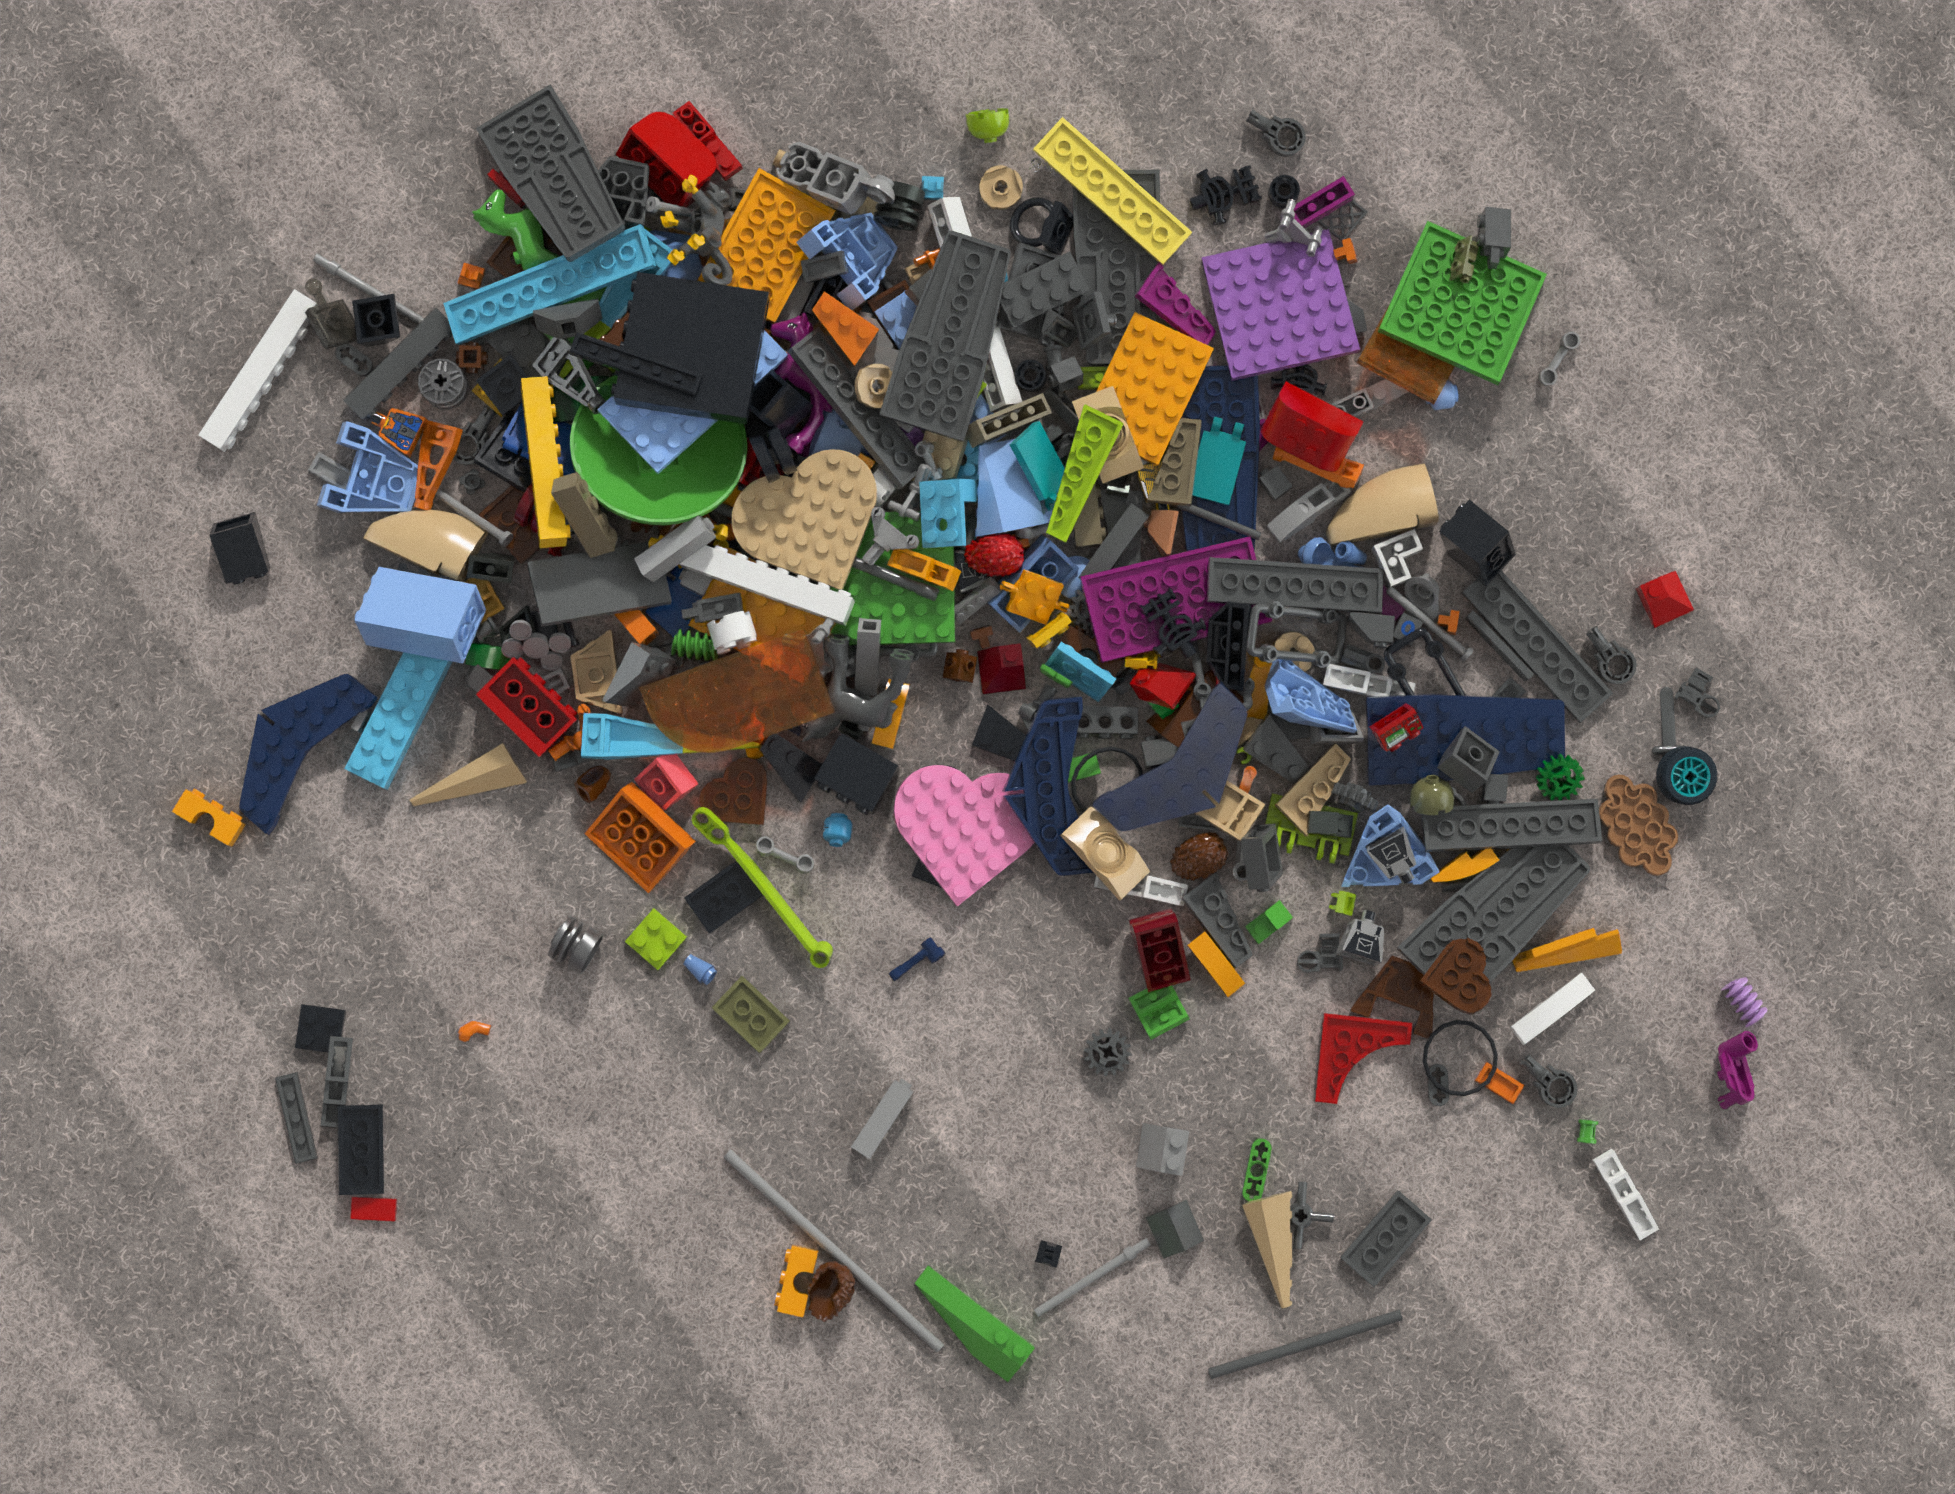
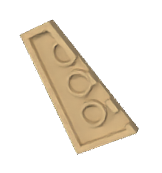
[1275,743,1351,836]

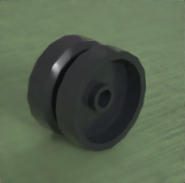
[749,426,798,483]

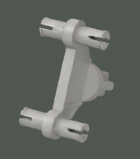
[1264,199,1323,257]
[887,464,932,522]
[862,507,919,566]
[782,618,834,680]

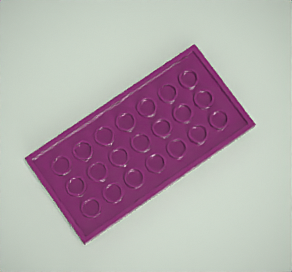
[1080,537,1272,663]

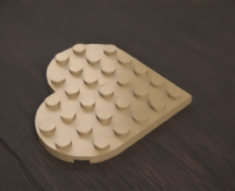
[732,449,877,590]

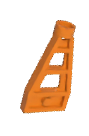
[414,420,463,510]
[1273,447,1364,488]

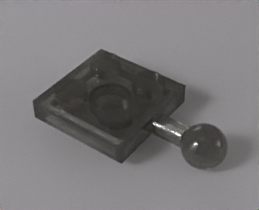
[305,278,357,350]

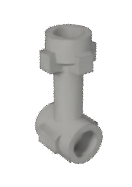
[915,440,943,481]

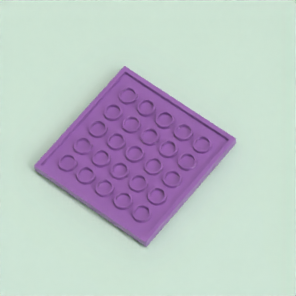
[1201,229,1360,381]

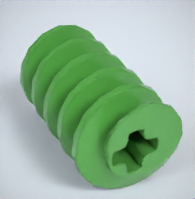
[671,629,718,661]

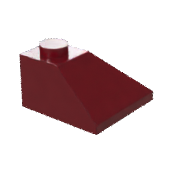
[977,643,1026,695]

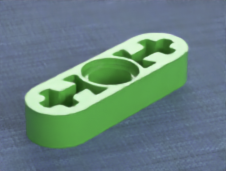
[1242,1138,1272,1202]

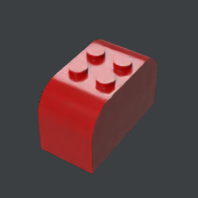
[616,112,716,208]
[1261,382,1364,472]

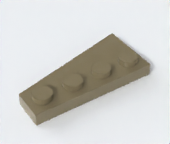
[1147,418,1202,506]

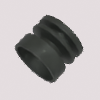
[873,181,925,231]

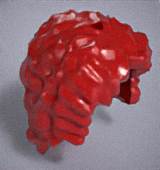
[964,533,1024,577]

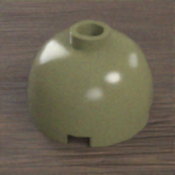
[1410,775,1454,815]

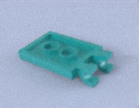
[1193,416,1246,506]
[1009,421,1065,511]

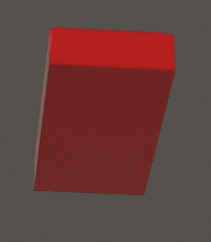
[350,1197,397,1221]

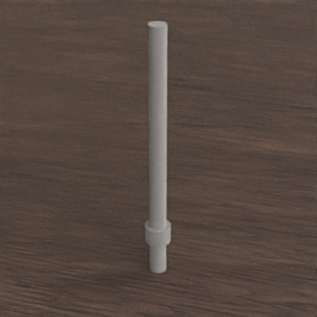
[313,253,424,324]
[1034,1238,1151,1317]

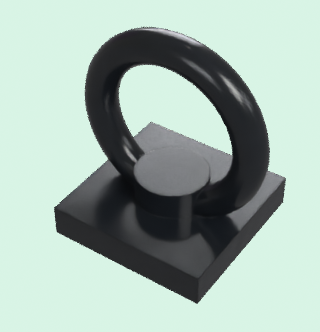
[1010,197,1073,256]

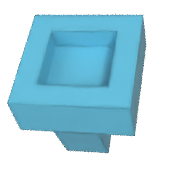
[922,176,944,200]

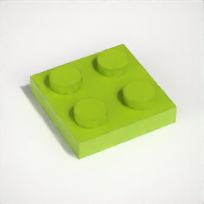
[625,908,687,970]

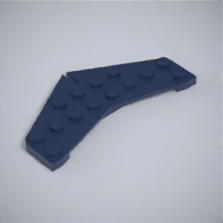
[239,674,378,835]
[1093,682,1247,831]
[1003,696,1094,876]

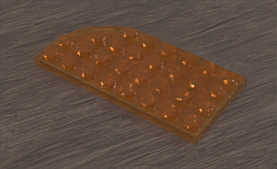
[639,628,835,753]

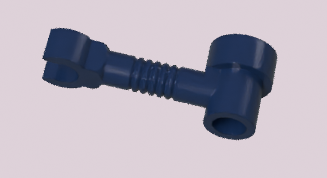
[888,937,946,982]

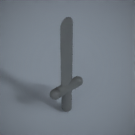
[1652,687,1684,755]

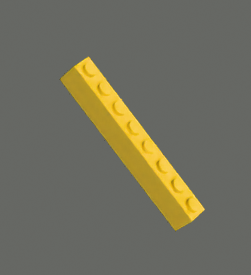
[521,376,571,548]

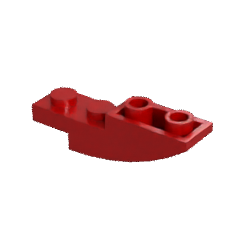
[672,101,743,181]

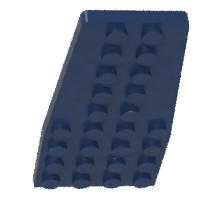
[1182,365,1260,552]
[1366,694,1565,786]

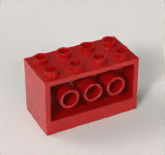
[476,657,578,757]

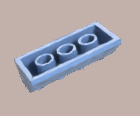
[987,534,1079,633]

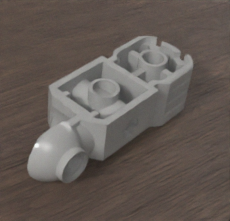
[776,142,895,215]

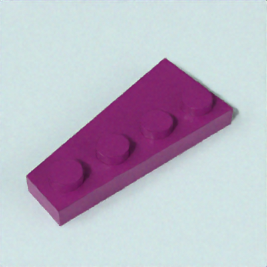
[1134,262,1216,345]

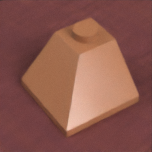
[1144,510,1179,557]

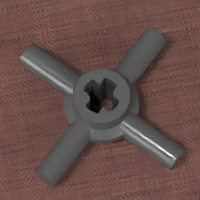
[1290,1182,1334,1249]

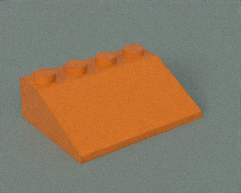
[585,782,696,893]

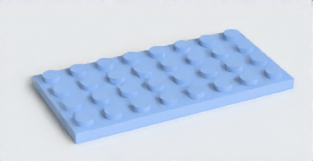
[597,330,788,474]

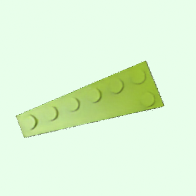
[1046,404,1124,543]

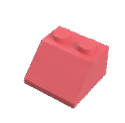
[634,754,698,811]

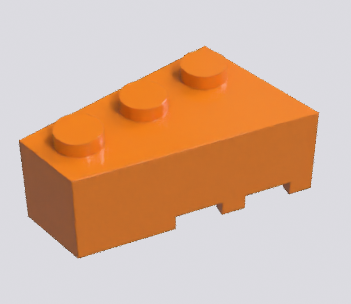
[812,291,879,366]

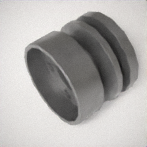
[418,359,469,410]
[547,916,604,974]

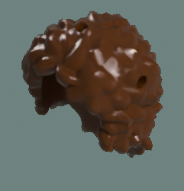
[1170,832,1228,881]
[807,1261,855,1322]

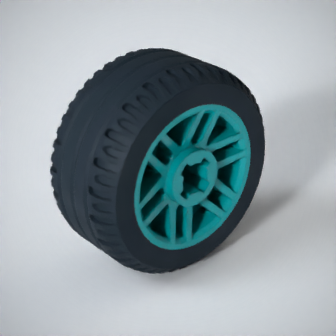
[1656,746,1718,805]

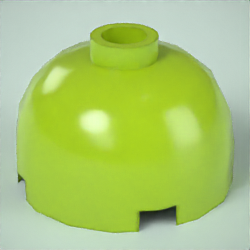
[965,108,1009,143]

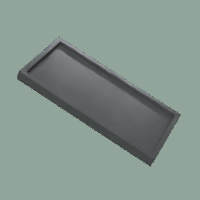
[527,541,672,627]

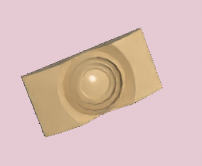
[1072,386,1144,484]
[1194,781,1265,842]
[1060,806,1150,901]

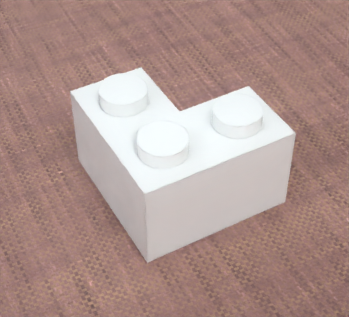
[1371,529,1423,588]

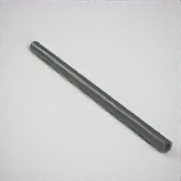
[1208,1310,1403,1379]

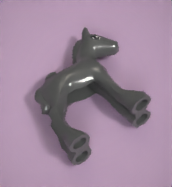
[793,633,914,742]

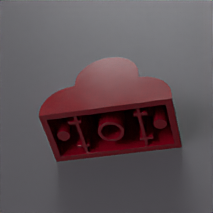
[1128,908,1191,992]

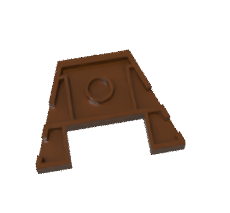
[1350,956,1434,1039]

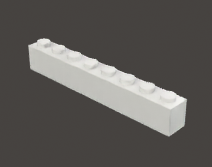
[199,289,320,452]
[679,544,855,626]

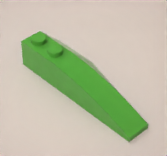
[915,1266,1035,1382]

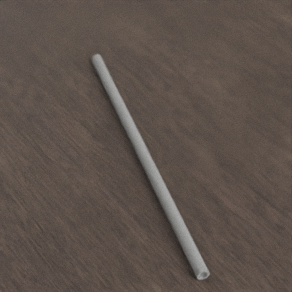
[723,1149,944,1353]

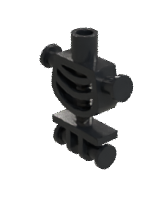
[1190,165,1262,225]
[1270,364,1328,395]
[1139,587,1206,659]

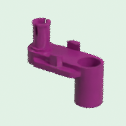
[1717,1031,1758,1109]

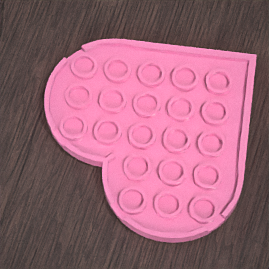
[893,765,1034,906]

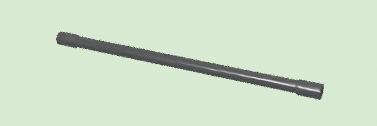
[712,503,939,602]

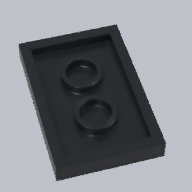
[684,861,764,934]

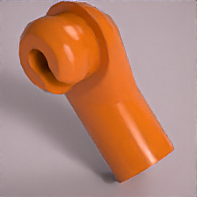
[458,1021,491,1042]

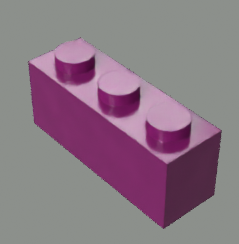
[1294,176,1355,229]

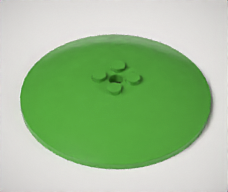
[570,375,747,525]

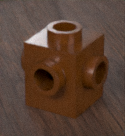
[456,342,488,374]
[942,649,977,683]

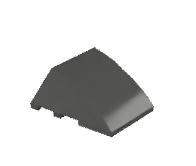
[598,156,650,230]

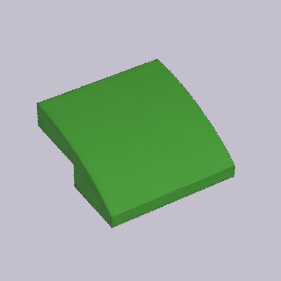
[1129,985,1190,1040]

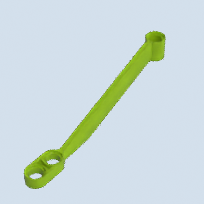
[691,807,833,968]

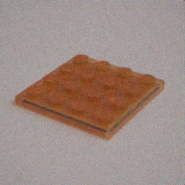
[1357,304,1455,405]

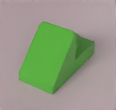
[1245,900,1293,944]

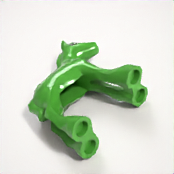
[472,189,560,271]

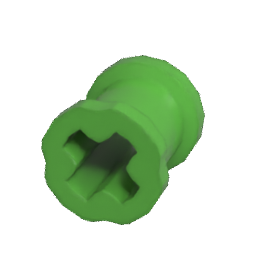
[1577,1119,1599,1144]

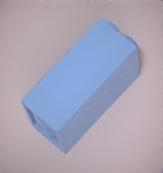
[354,567,486,664]

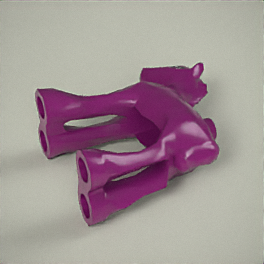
[750,313,833,455]

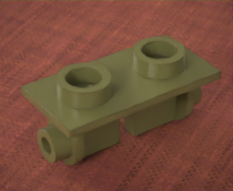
[1449,235,1479,283]

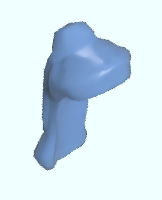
[1298,537,1365,568]

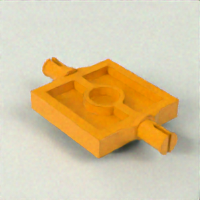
[1000,569,1069,625]

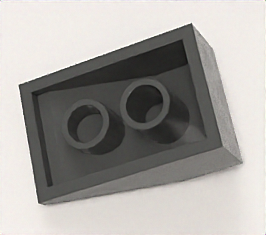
[602,642,675,708]

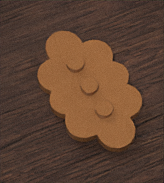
[1599,774,1678,876]

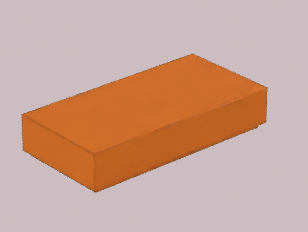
[1475,1062,1525,1104]

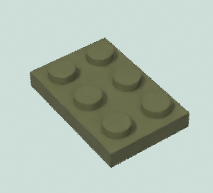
[712,976,790,1053]

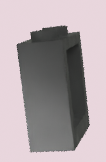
[1241,824,1283,892]

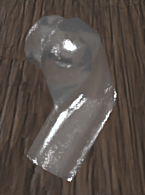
[1028,157,1059,178]

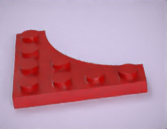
[1314,1013,1413,1104]

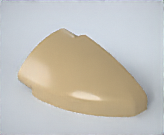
[1326,464,1439,546]
[363,510,488,582]

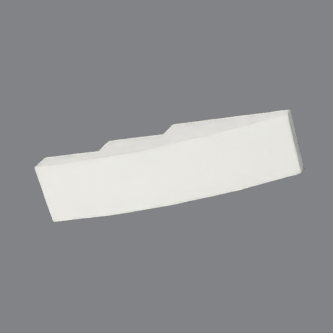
[1323,664,1416,697]
[1094,875,1188,906]
[1510,973,1595,1045]
[1593,1149,1659,1240]

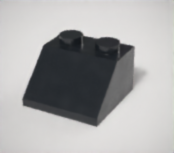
[352,294,400,347]

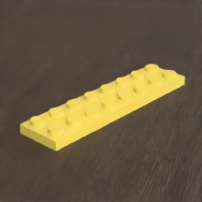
[1033,117,1192,265]

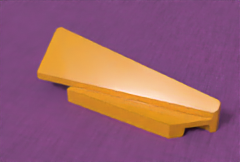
[1512,928,1622,972]

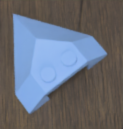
[1341,805,1439,887]

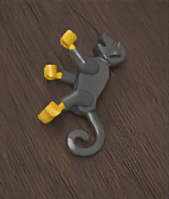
[660,175,733,286]

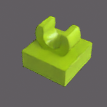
[1329,890,1356,916]

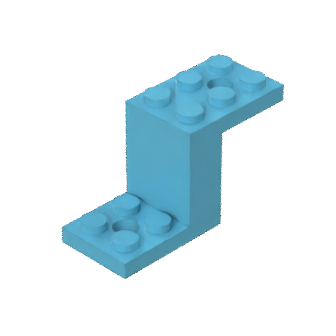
[919,440,984,548]

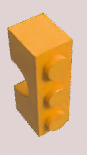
[172,788,246,847]
[774,1245,819,1317]

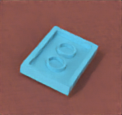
[1045,642,1116,702]

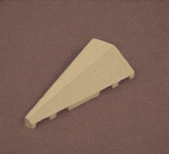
[410,743,527,806]
[1242,1191,1292,1309]

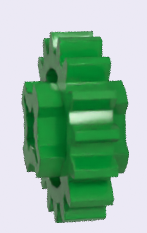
[1535,754,1585,801]

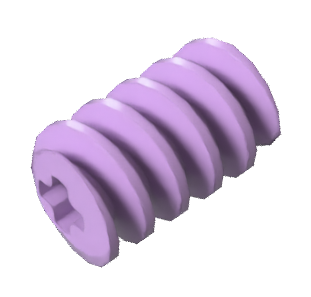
[1721,977,1767,1027]

